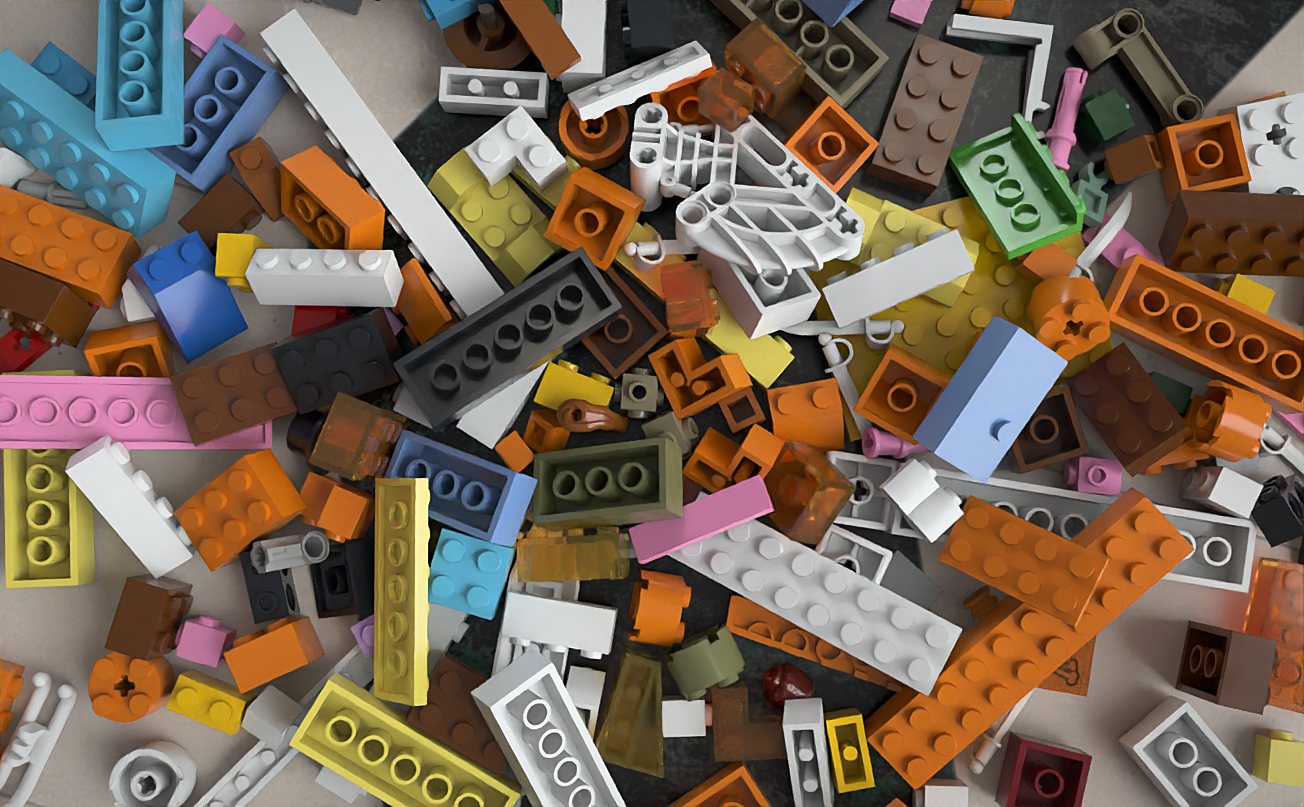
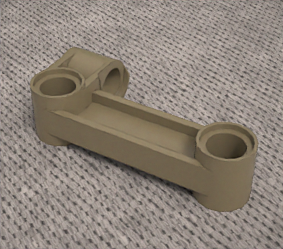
[1072,8,1204,129]

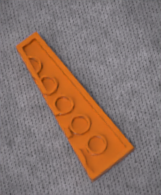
[726,594,906,693]

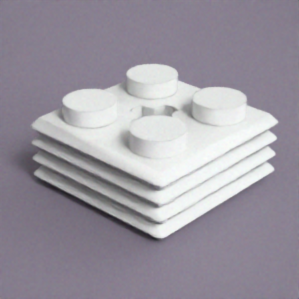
[817,451,899,531]
[815,523,892,585]

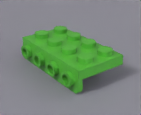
[947,112,1087,260]

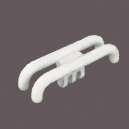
[0,672,77,807]

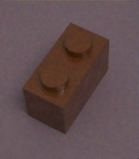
[177,173,265,257]

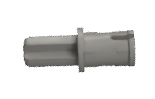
[17,180,89,210]

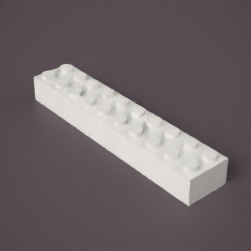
[260,8,505,320]
[885,463,1257,593]

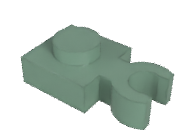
[1071,162,1109,228]

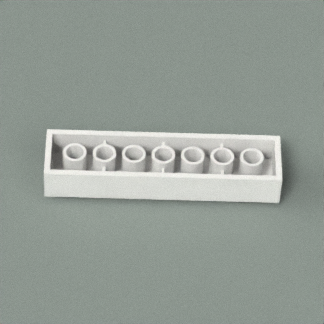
[667,491,963,696]

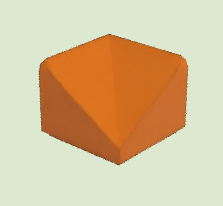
[523,408,571,453]
[495,430,534,473]

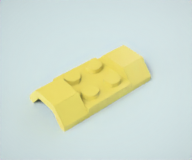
[427,146,565,287]
[844,187,980,308]

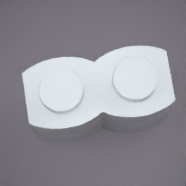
[878,459,964,543]

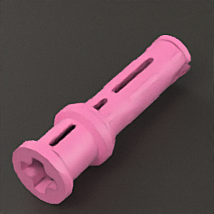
[1044,67,1088,174]
[862,427,933,459]

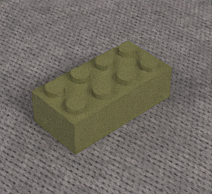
[533,437,683,532]

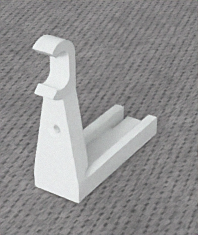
[945,14,1053,140]

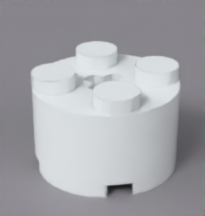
[109,741,197,807]

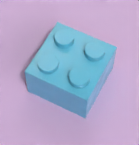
[428,527,517,620]

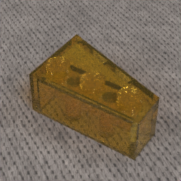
[516,527,630,583]
[595,647,664,778]

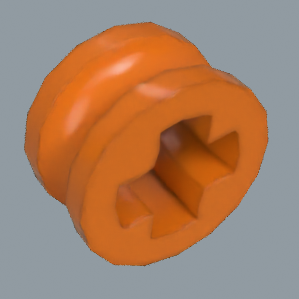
[962,586,999,619]

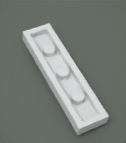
[567,41,712,121]

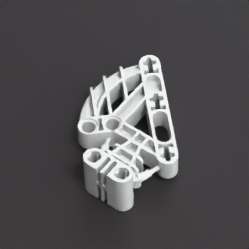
[630,101,865,277]

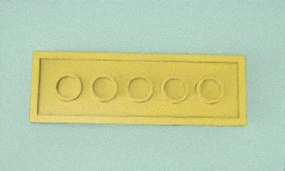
[374,478,430,706]

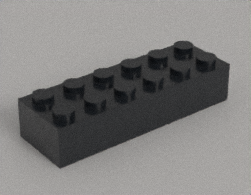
[393,246,622,433]

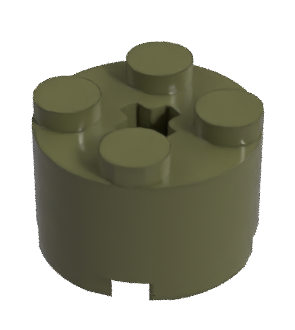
[662,623,745,702]

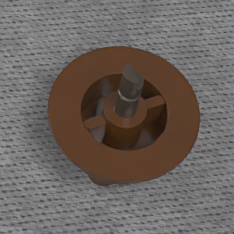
[443,1,532,70]

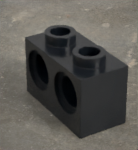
[1251,474,1304,548]
[239,551,301,624]

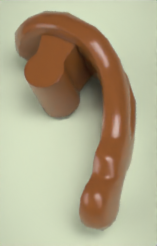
[557,398,629,433]

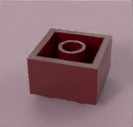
[995,731,1092,807]

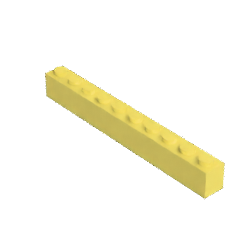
[510,136,795,392]

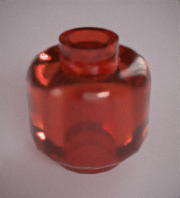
[761,663,815,714]

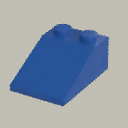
[126,230,248,364]

